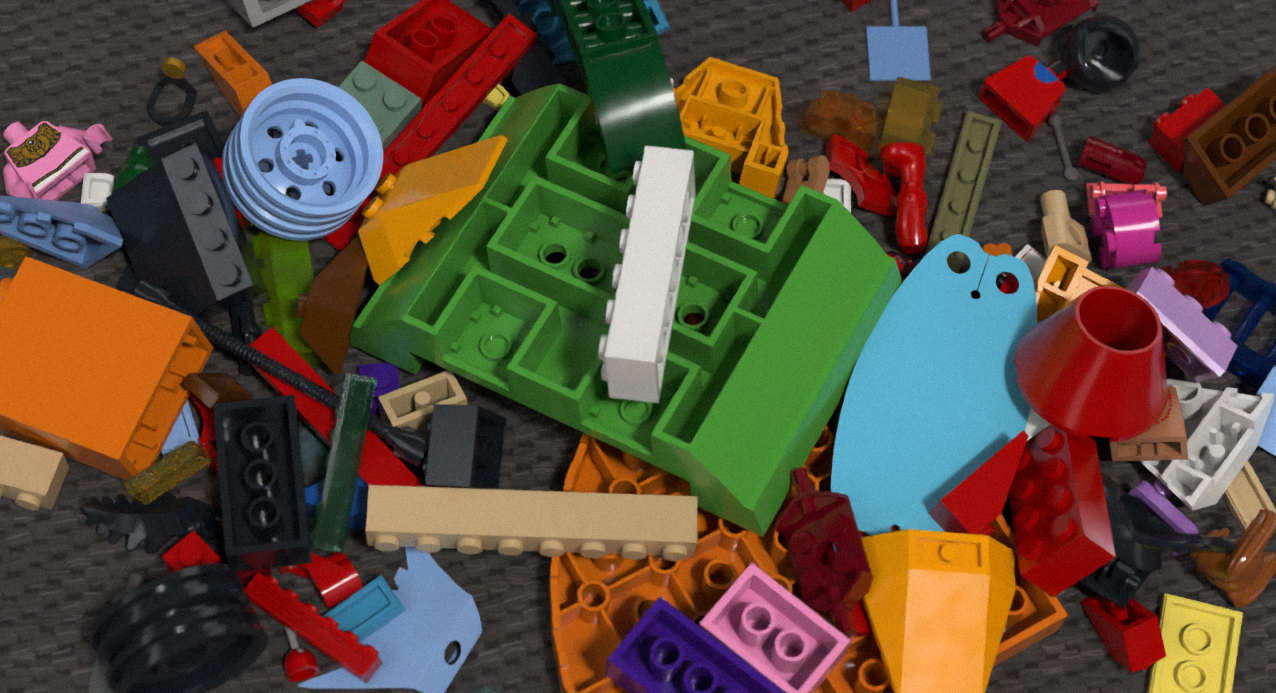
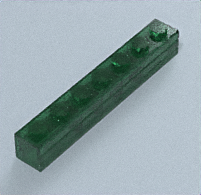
[311,373,377,554]

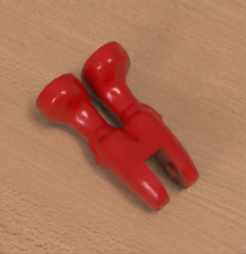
[880,142,928,256]

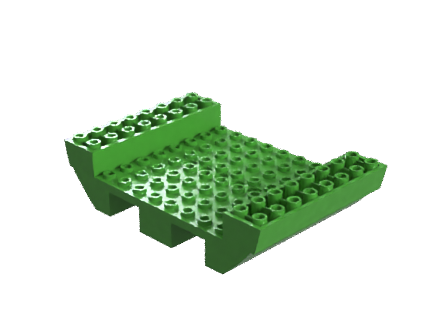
[350,83,902,537]

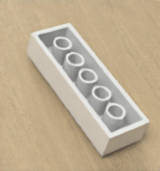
[599,146,696,403]

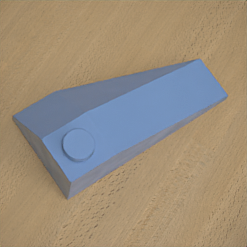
[0,195,123,268]

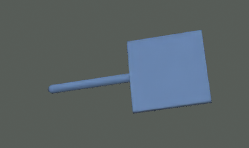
[866,0,931,81]

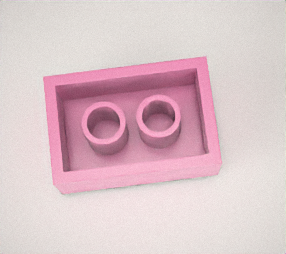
[699,563,851,693]

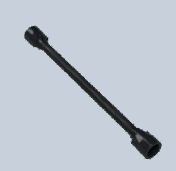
[132,278,430,469]

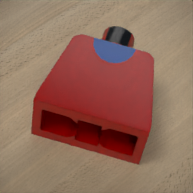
[978,55,1067,143]

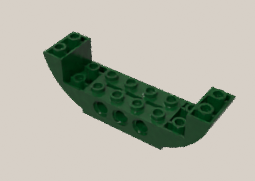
[546,0,687,174]

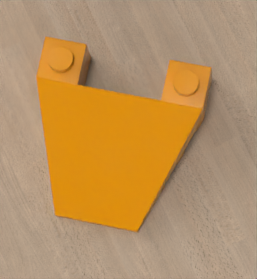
[673,57,788,199]

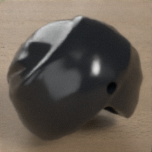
[1060,16,1140,93]

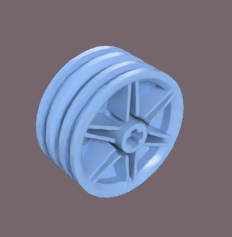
[222,78,383,241]

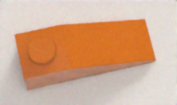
[193,30,272,117]

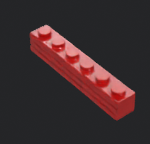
[245,572,382,684]

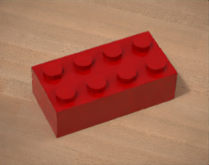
[1009,426,1116,597]

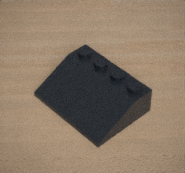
[106,143,267,320]

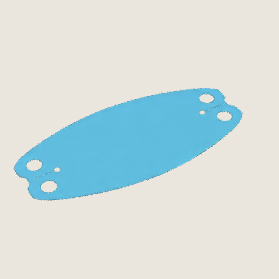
[831,234,1037,554]

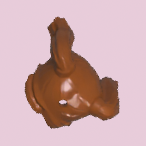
[1191,509,1276,608]

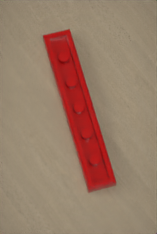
[249,327,425,489]

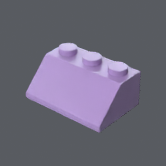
[1125,267,1237,383]

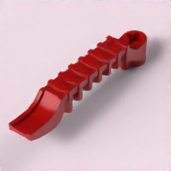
[187,392,363,609]

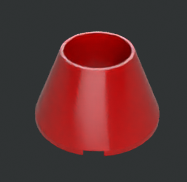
[1013,286,1168,442]

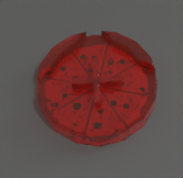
[1162,260,1230,309]

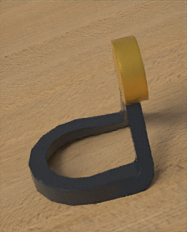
[147,57,198,127]

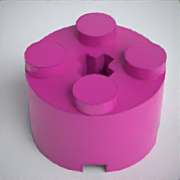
[1090,189,1161,270]

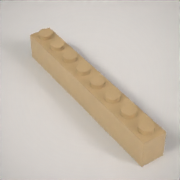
[366,485,697,561]

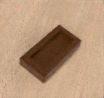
[182,373,254,409]

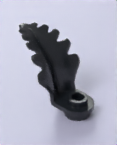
[80,488,224,555]

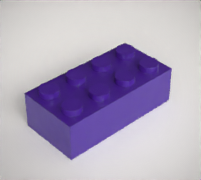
[605,597,785,693]

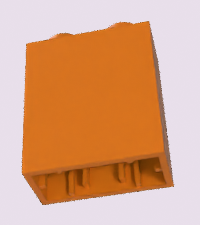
[0,256,214,487]

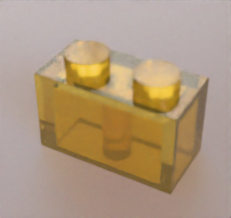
[877,76,943,155]

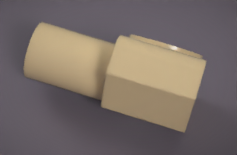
[1040,190,1091,262]

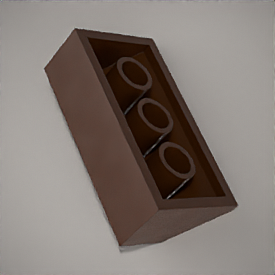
[1183,65,1276,206]

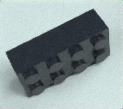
[213,395,313,572]

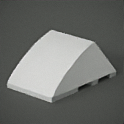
[1140,379,1275,511]

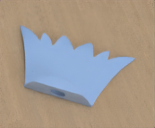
[298,547,482,693]

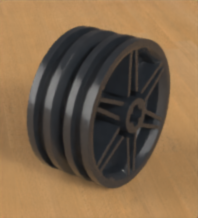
[88,564,268,693]

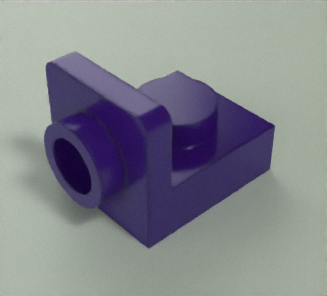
[359,363,400,416]

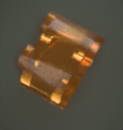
[801,90,877,155]

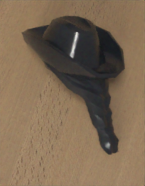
[1101,472,1236,572]

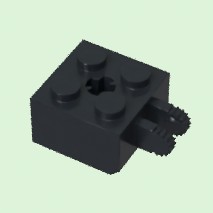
[423,404,507,489]

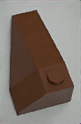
[296,234,370,374]

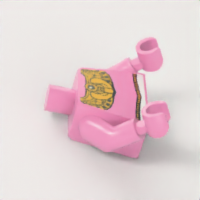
[3,121,113,201]

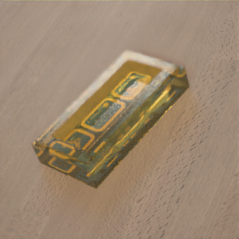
[124,440,212,505]

